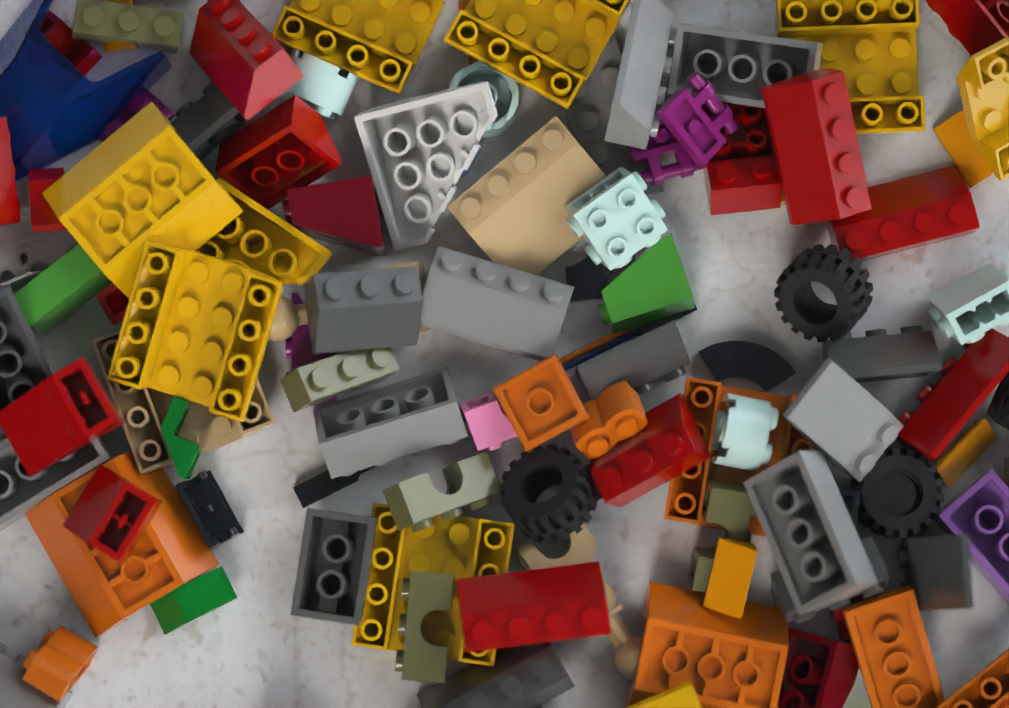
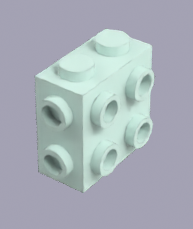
[564,166,668,271]
[927,263,1009,345]

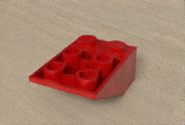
[701,103,782,215]
[0,357,124,477]

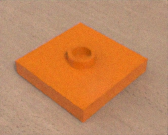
[492,354,590,452]

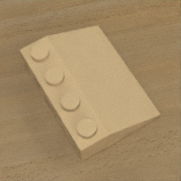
[447,116,607,275]

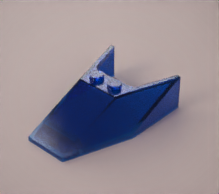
[0,0,172,182]

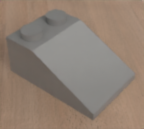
[783,358,904,482]

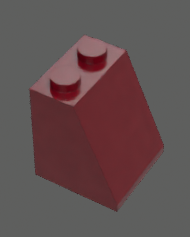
[282,175,386,256]

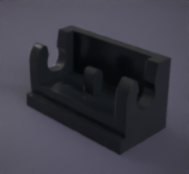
[175,470,244,549]

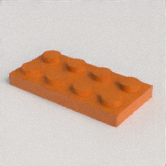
[841,585,945,708]

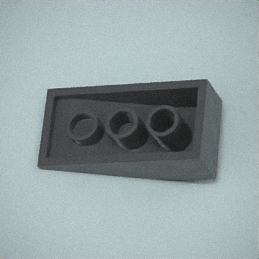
[898,534,974,610]

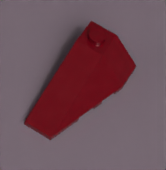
[777,627,859,708]

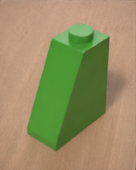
[598,233,695,334]

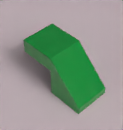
[160,396,204,479]
[150,566,237,635]

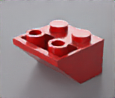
[62,464,163,563]

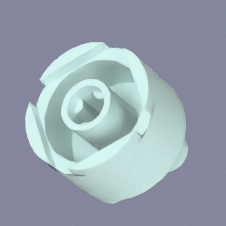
[280,48,359,121]
[449,61,519,138]
[711,393,778,472]

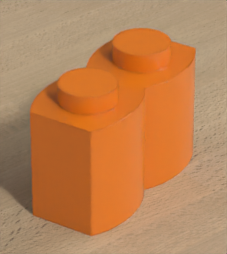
[570,381,648,460]
[22,626,99,702]

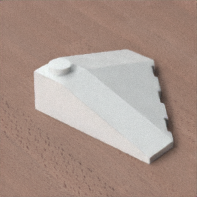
[354,81,498,251]

